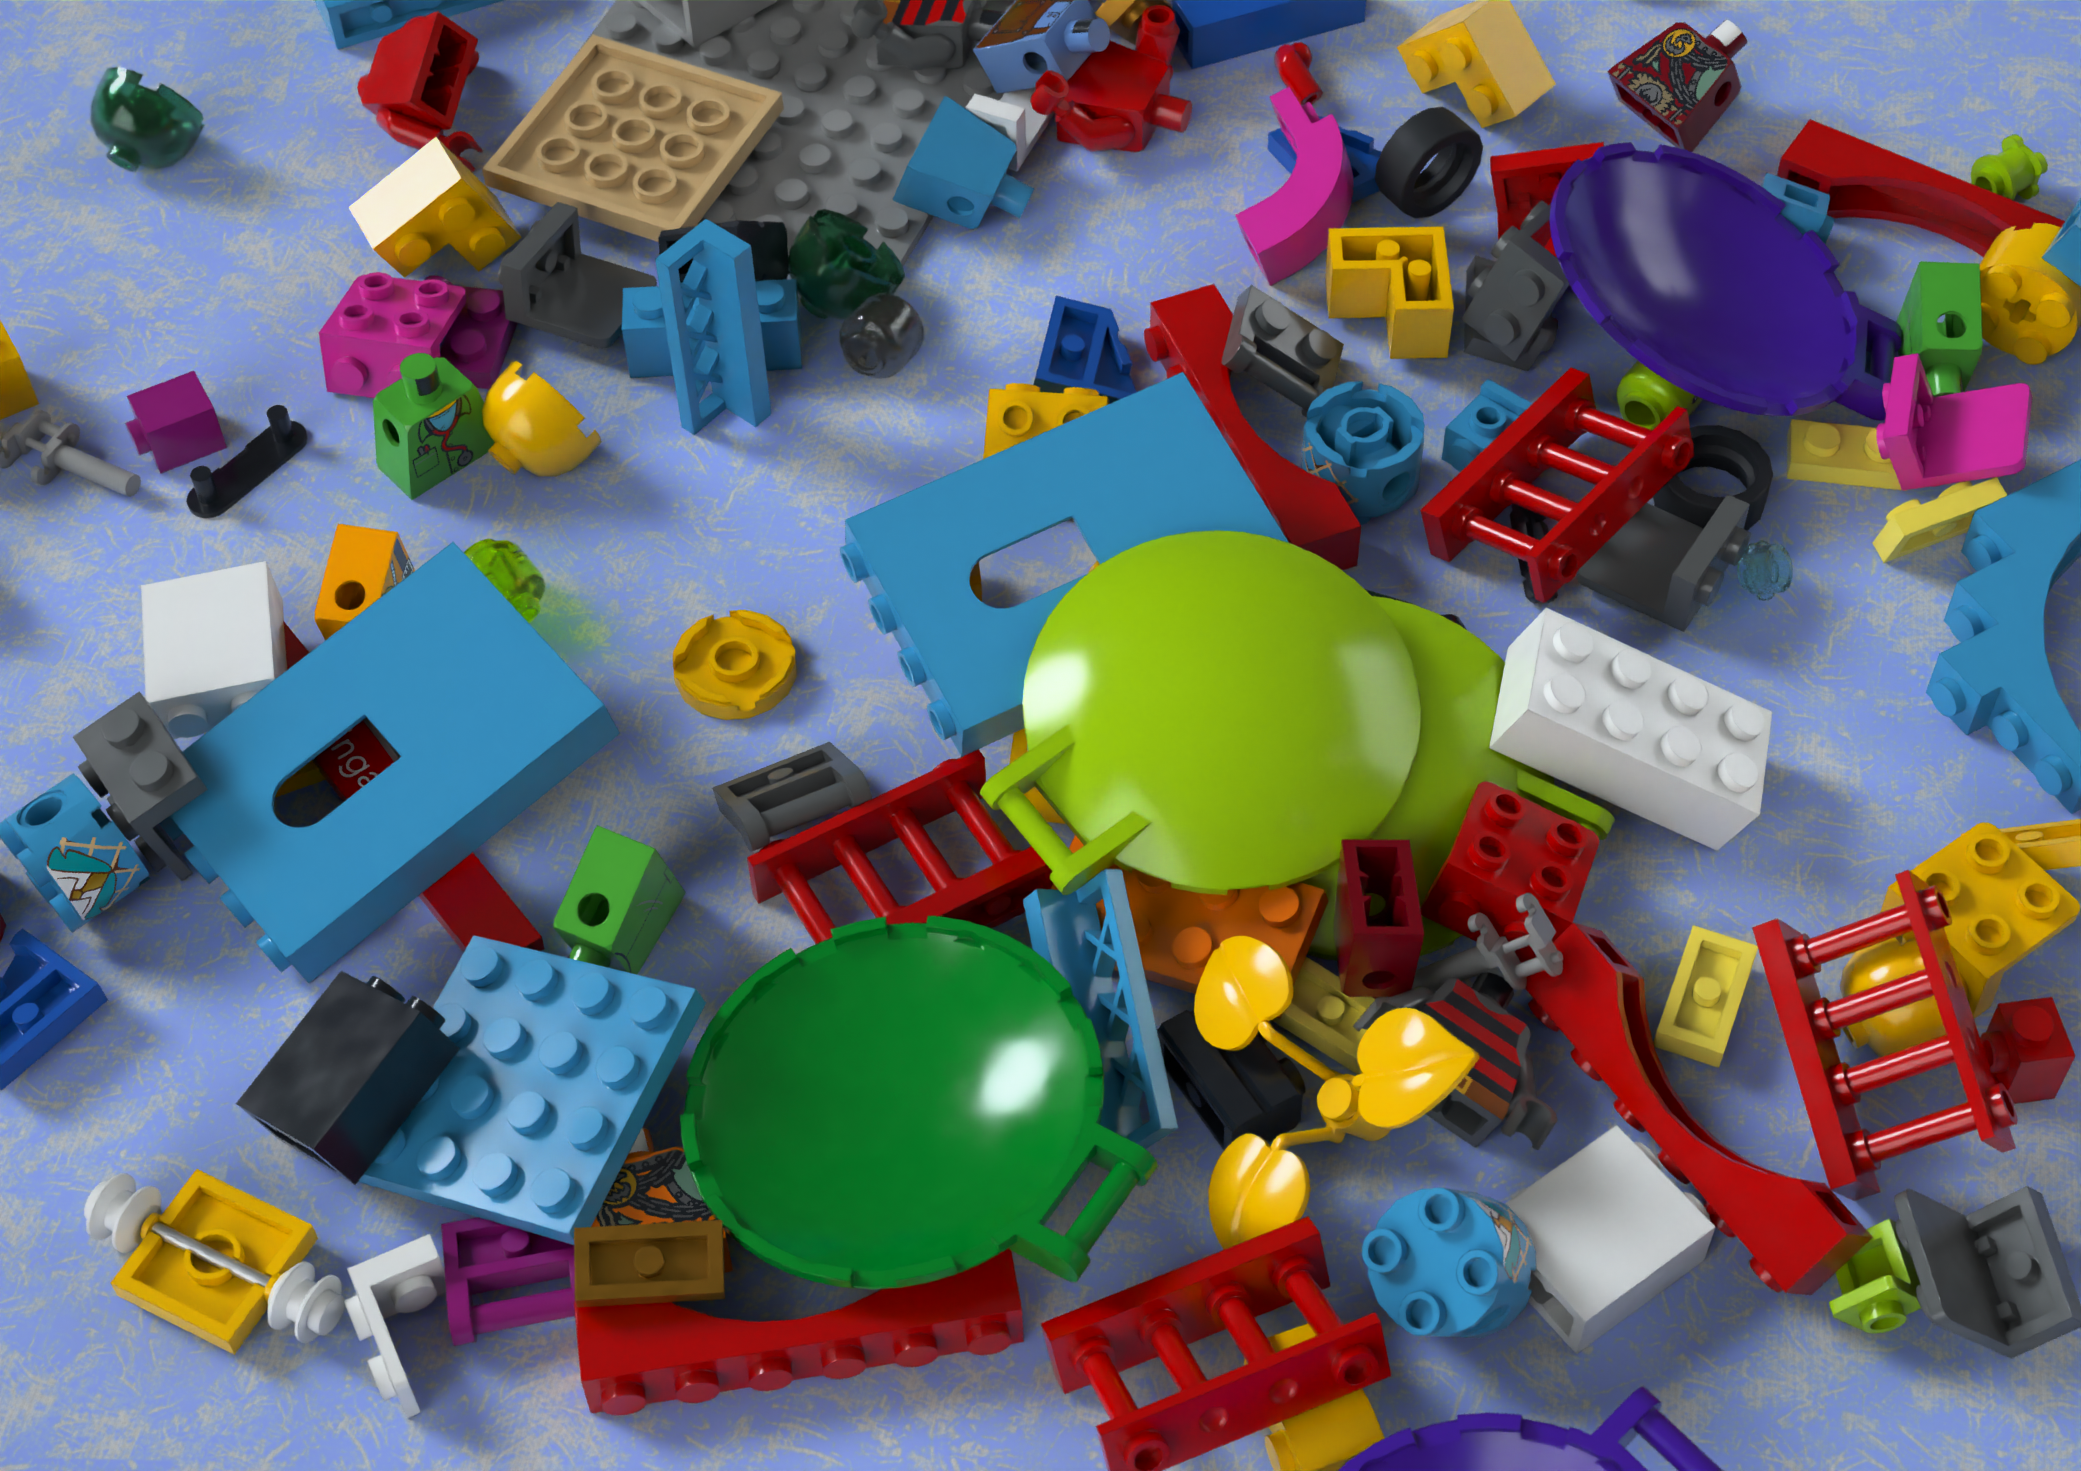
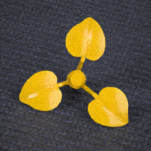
[1194,936,1480,1250]

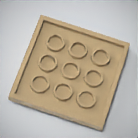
[482,35,784,242]

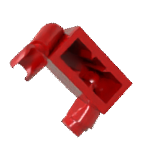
[1031,5,1192,153]
[357,11,483,172]

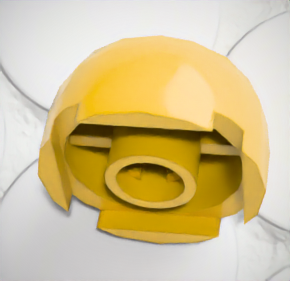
[482,361,602,477]
[1840,935,1946,1057]

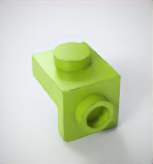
[1829,1219,1921,1333]

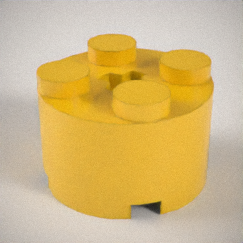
[1979,223,2081,365]

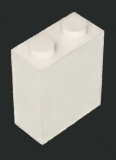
[141,561,287,739]
[1505,1125,1716,1354]

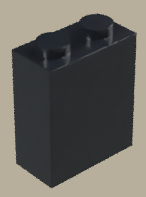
[236,971,460,1185]

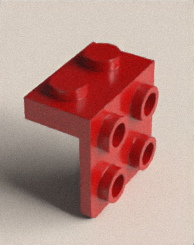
[1490,142,1604,257]
[1420,781,1600,963]

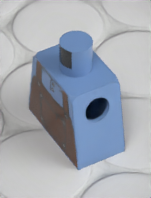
[973,0,1110,93]

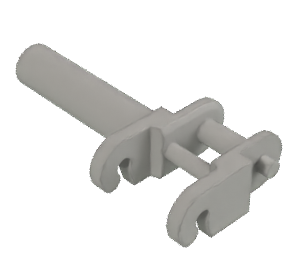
[0,410,141,497]
[1412,893,1563,992]

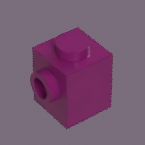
[125,371,227,474]

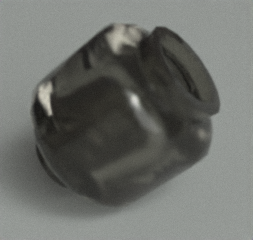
[839,292,924,379]

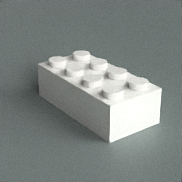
[1489,608,1772,851]

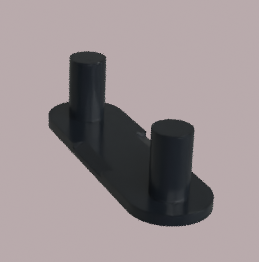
[187,405,308,518]

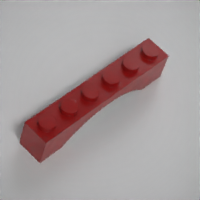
[1777,119,2065,257]
[1144,284,1361,571]
[1525,922,1873,1295]
[574,1249,1024,1415]

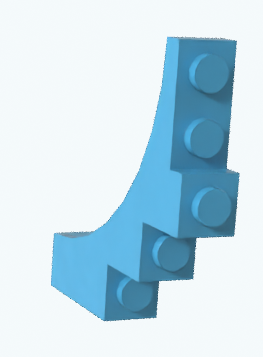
[1926,459,2081,814]

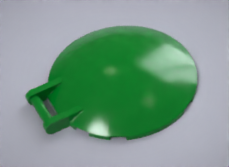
[680,916,1158,1289]

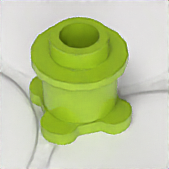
[1971,134,2048,200]

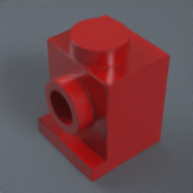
[1980,997,2075,1104]

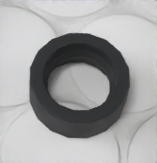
[1375,107,1483,219]
[1653,425,1773,531]

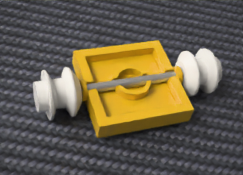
[84,1169,345,1355]

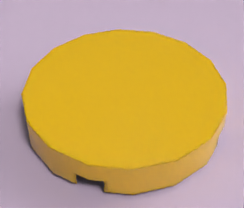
[673,610,797,720]

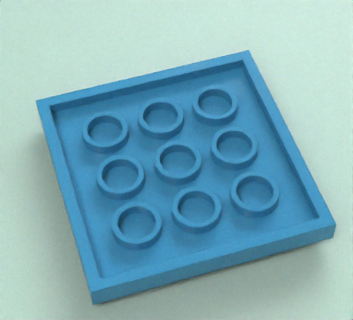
[358,935,706,1245]

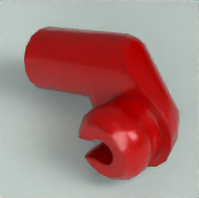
[1274,42,1323,105]

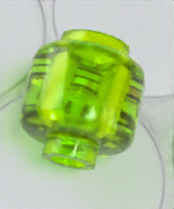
[464,538,546,623]

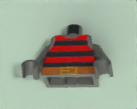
[851,0,1005,71]
[1353,972,1557,1151]

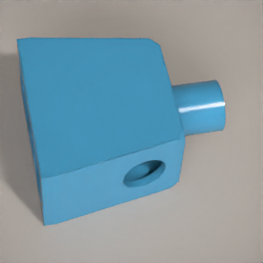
[892,96,1034,229]

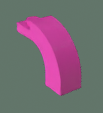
[1235,87,1354,286]

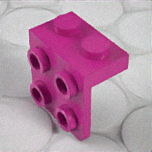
[319,272,467,398]
[1876,353,2033,491]

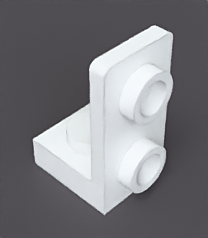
[966,88,1055,172]
[344,1234,446,1418]

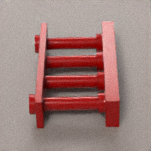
[1420,368,1694,603]
[747,749,1053,944]
[1752,870,2018,1201]
[1040,1216,1391,1471]

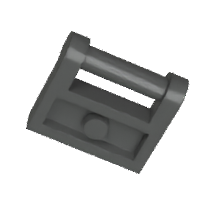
[1221,285,1344,418]
[712,742,872,852]

